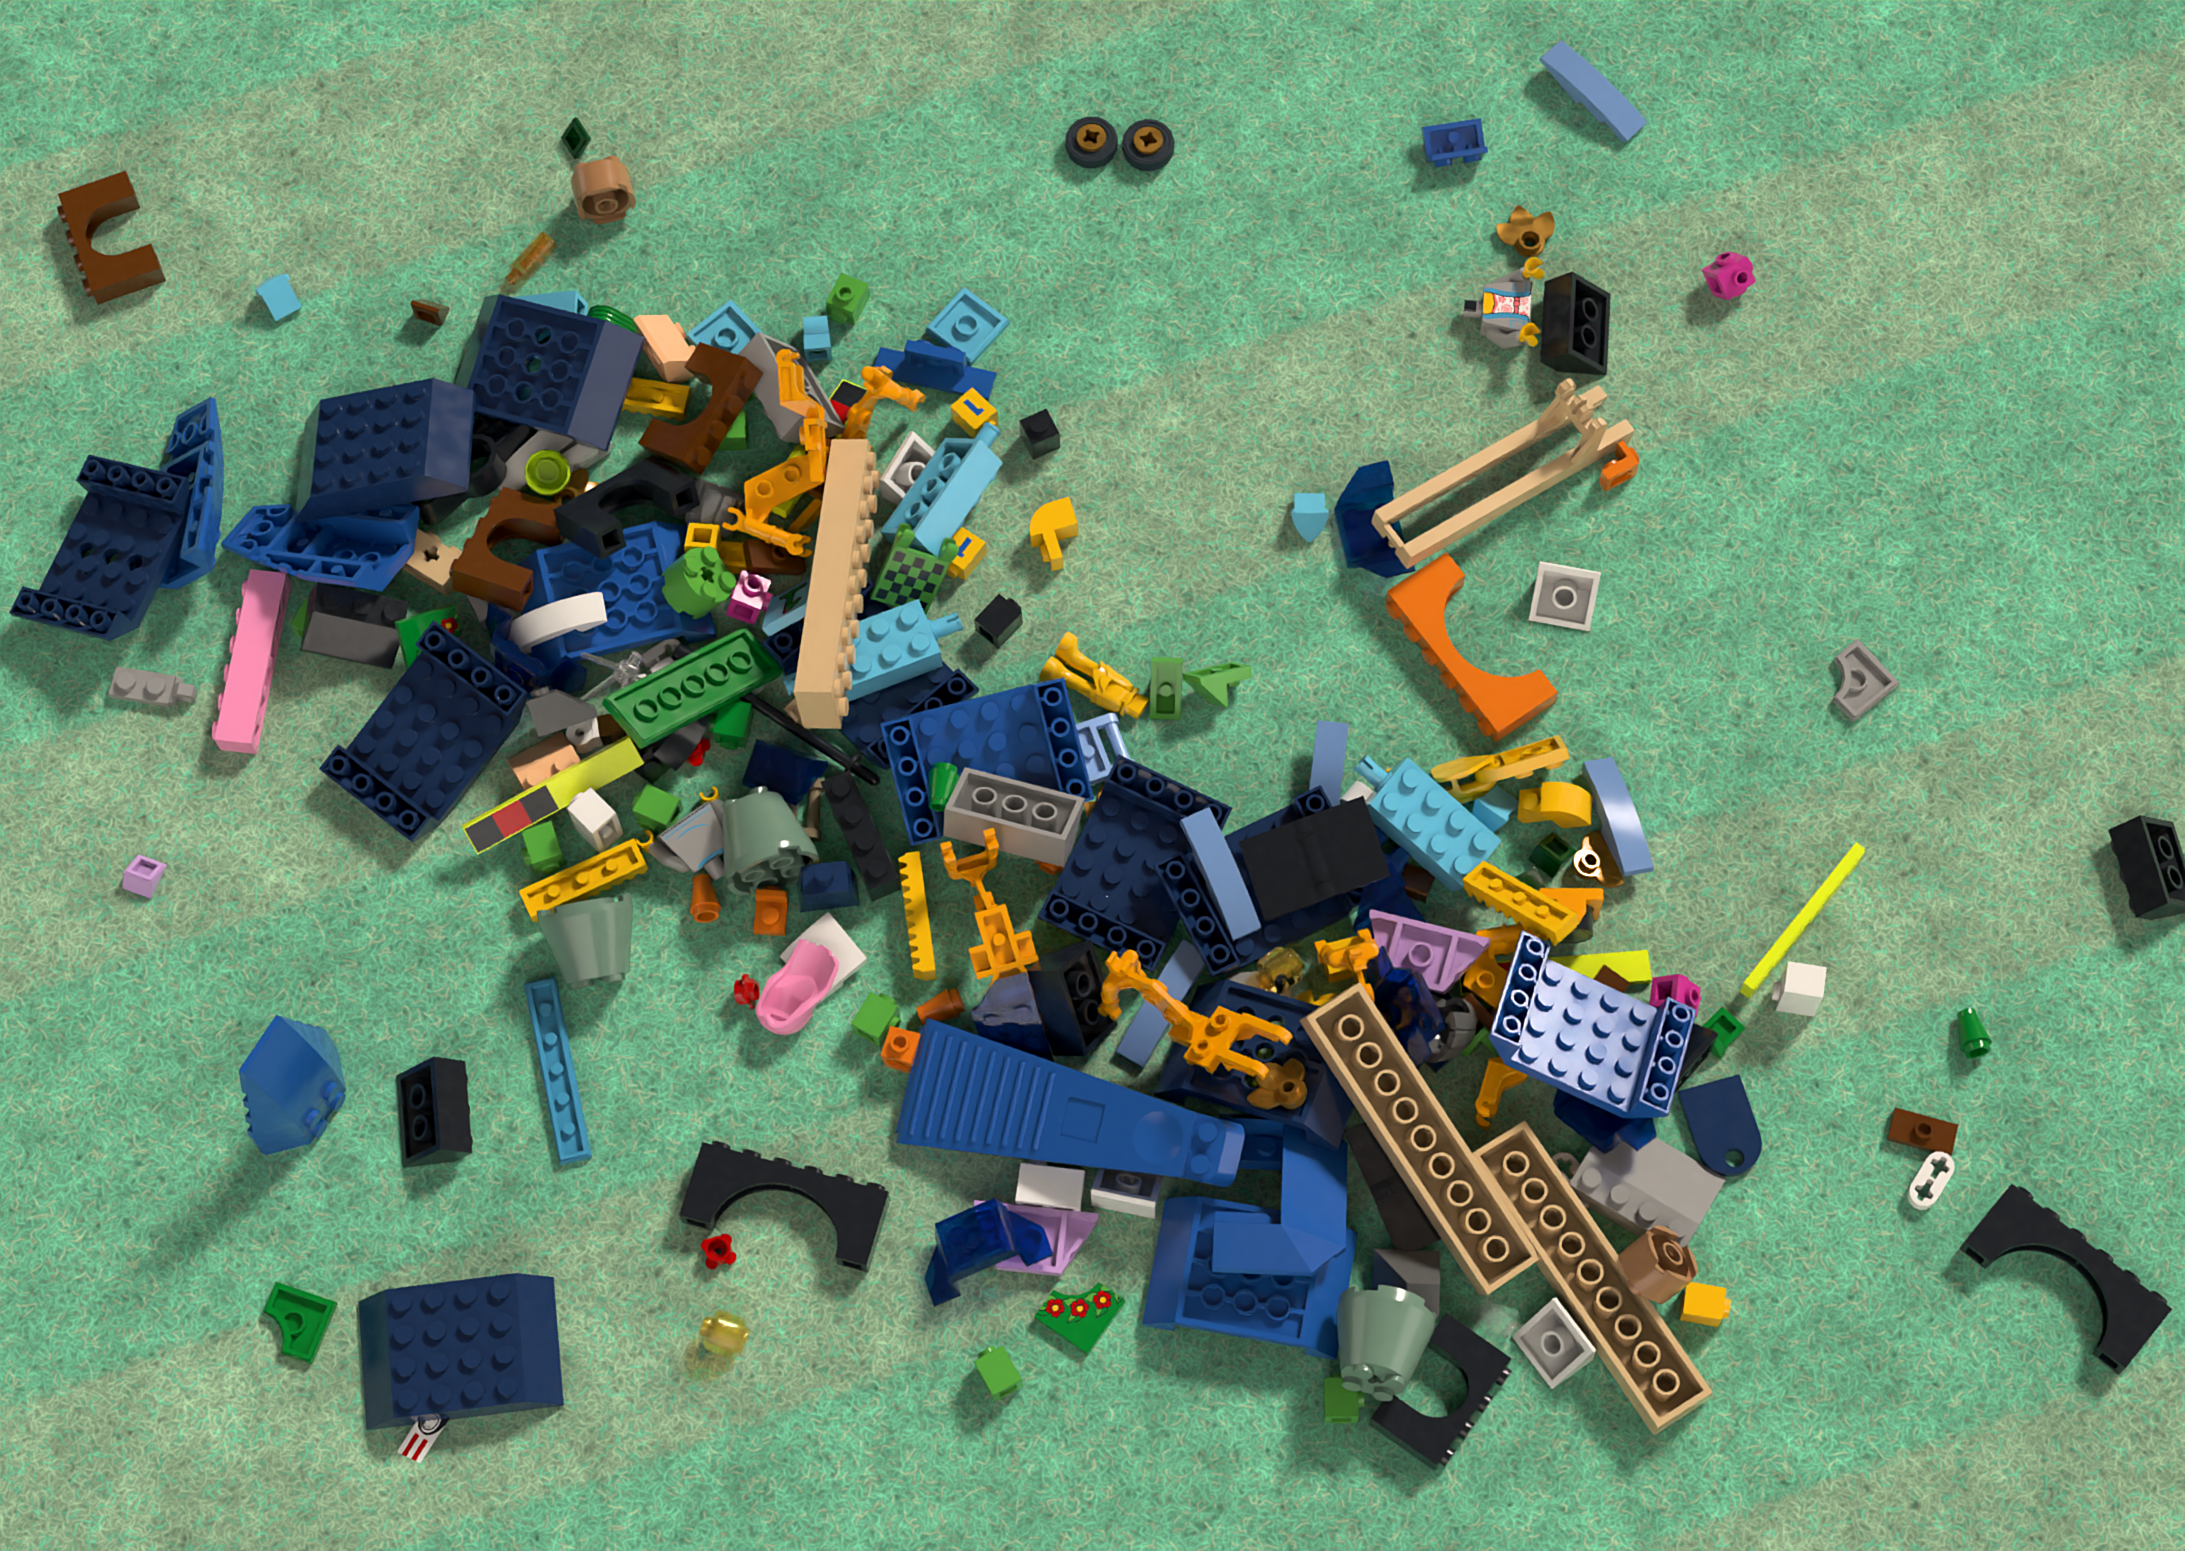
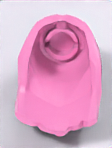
[756,939,839,1035]

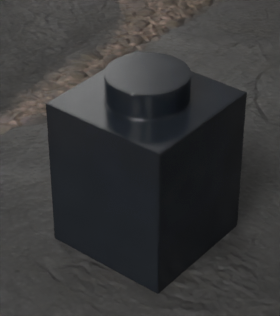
[1019,409,1060,460]
[974,594,1023,649]

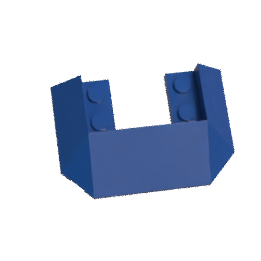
[1212,1113,1348,1276]

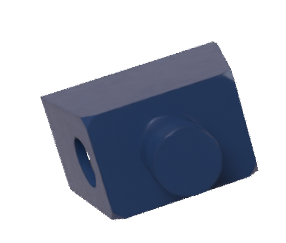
[797,861,860,913]

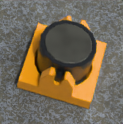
[1539,888,1604,943]

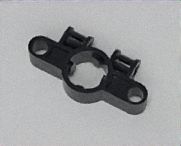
[412,414,537,525]

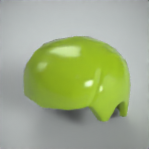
[524,449,571,496]

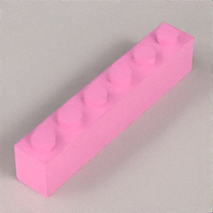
[212,569,292,754]

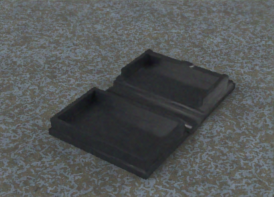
[1239,796,1391,922]
[1344,1122,1441,1250]

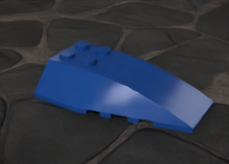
[132,397,224,589]
[221,504,420,592]
[239,1015,346,1155]

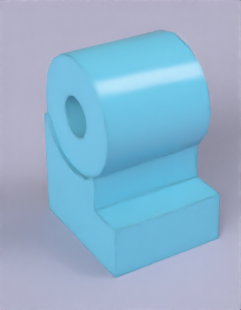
[803,315,833,362]

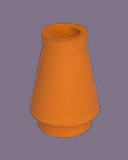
[690,874,721,923]
[916,988,966,1025]

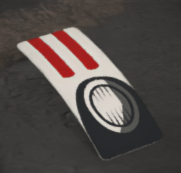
[398,1418,451,1463]

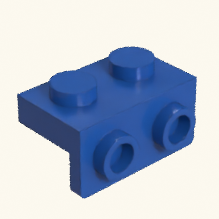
[1421,118,1488,167]

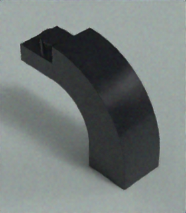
[633,713,711,785]

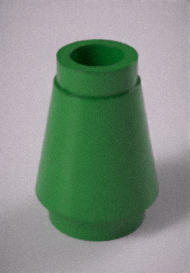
[928,762,959,812]
[1957,1008,1992,1059]

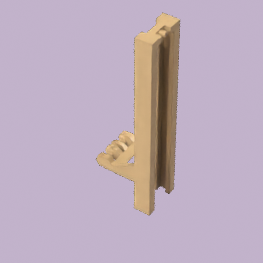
[1371,378,1635,569]

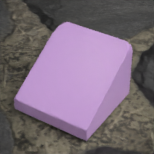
[122,854,167,898]

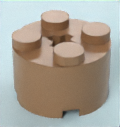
[571,156,636,225]
[1619,1225,1698,1304]

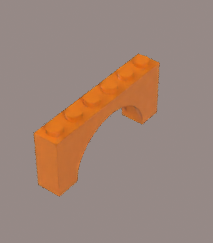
[1385,552,1558,742]

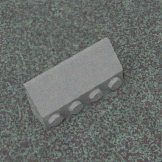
[738,332,845,446]
[943,767,1085,867]

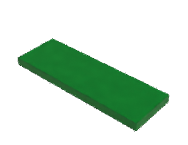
[602,626,783,749]

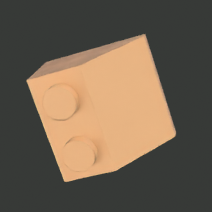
[633,315,696,385]
[506,731,580,791]

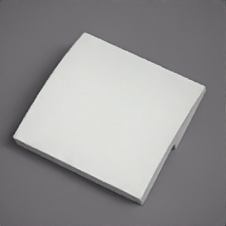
[780,912,868,1003]

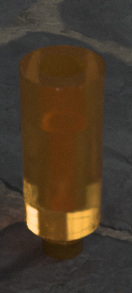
[506,232,557,285]

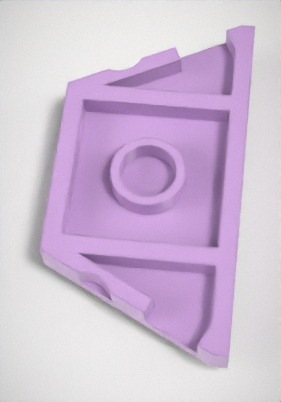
[1369,909,1490,995]
[974,1200,1099,1277]

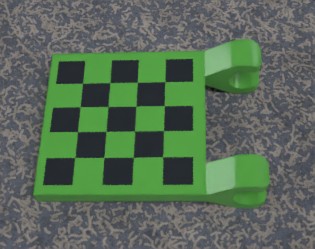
[869,523,959,615]

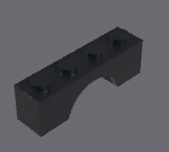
[821,770,901,902]

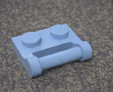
[1076,713,1135,786]

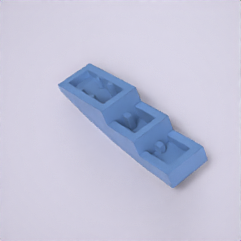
[1539,40,1647,142]
[1309,720,1349,807]
[1581,757,1654,877]
[1180,807,1262,942]
[1116,939,1205,1067]

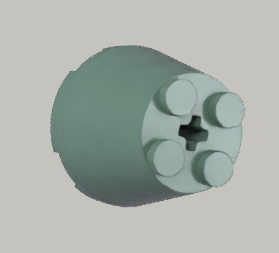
[722,786,820,896]
[537,894,633,989]
[1336,1285,1436,1401]

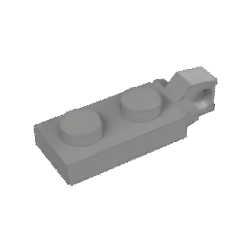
[108,666,198,708]

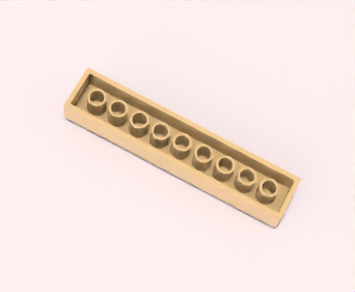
[794,439,881,729]
[1299,982,1541,1295]
[1472,1120,1713,1436]

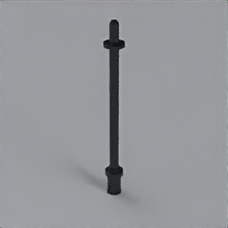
[671,643,880,786]

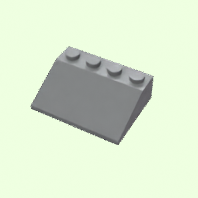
[1569,1114,1727,1248]

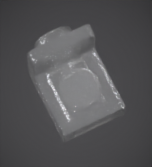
[1466,1293,1519,1343]

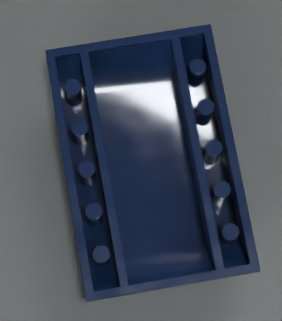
[295,378,476,523]
[358,1273,564,1430]

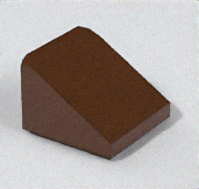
[410,299,450,326]
[1396,863,1435,903]

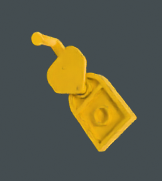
[1385,735,1570,804]

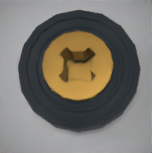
[1065,117,1118,169]
[1122,119,1175,171]

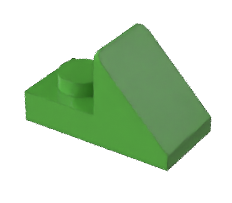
[1150,657,1183,720]
[1182,661,1252,708]

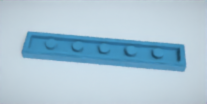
[524,976,592,1165]

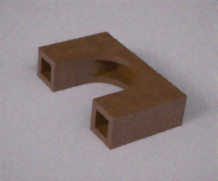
[57,171,166,305]
[638,342,763,475]
[449,486,565,612]

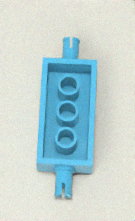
[880,422,1003,557]
[782,599,963,702]
[1353,754,1502,892]

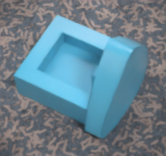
[255,273,302,321]
[1291,493,1329,542]
[1472,785,1519,832]

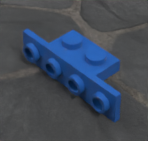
[874,339,996,401]

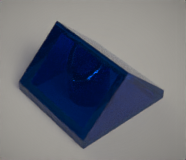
[742,739,828,806]

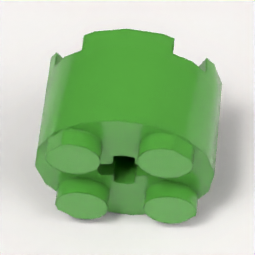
[662,546,736,619]

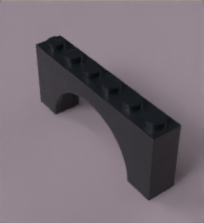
[679,1141,891,1273]
[1959,1183,2172,1375]

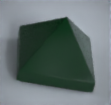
[561,117,591,159]

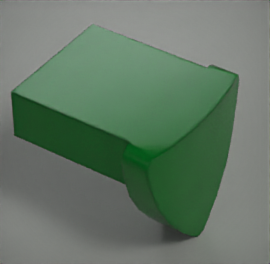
[1702,1006,1746,1059]

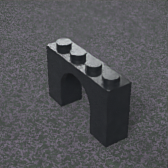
[553,455,700,560]
[1369,1313,1512,1471]

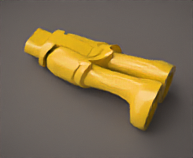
[1039,632,1150,720]

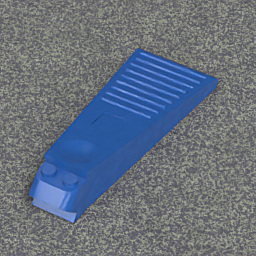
[895,1017,1245,1188]

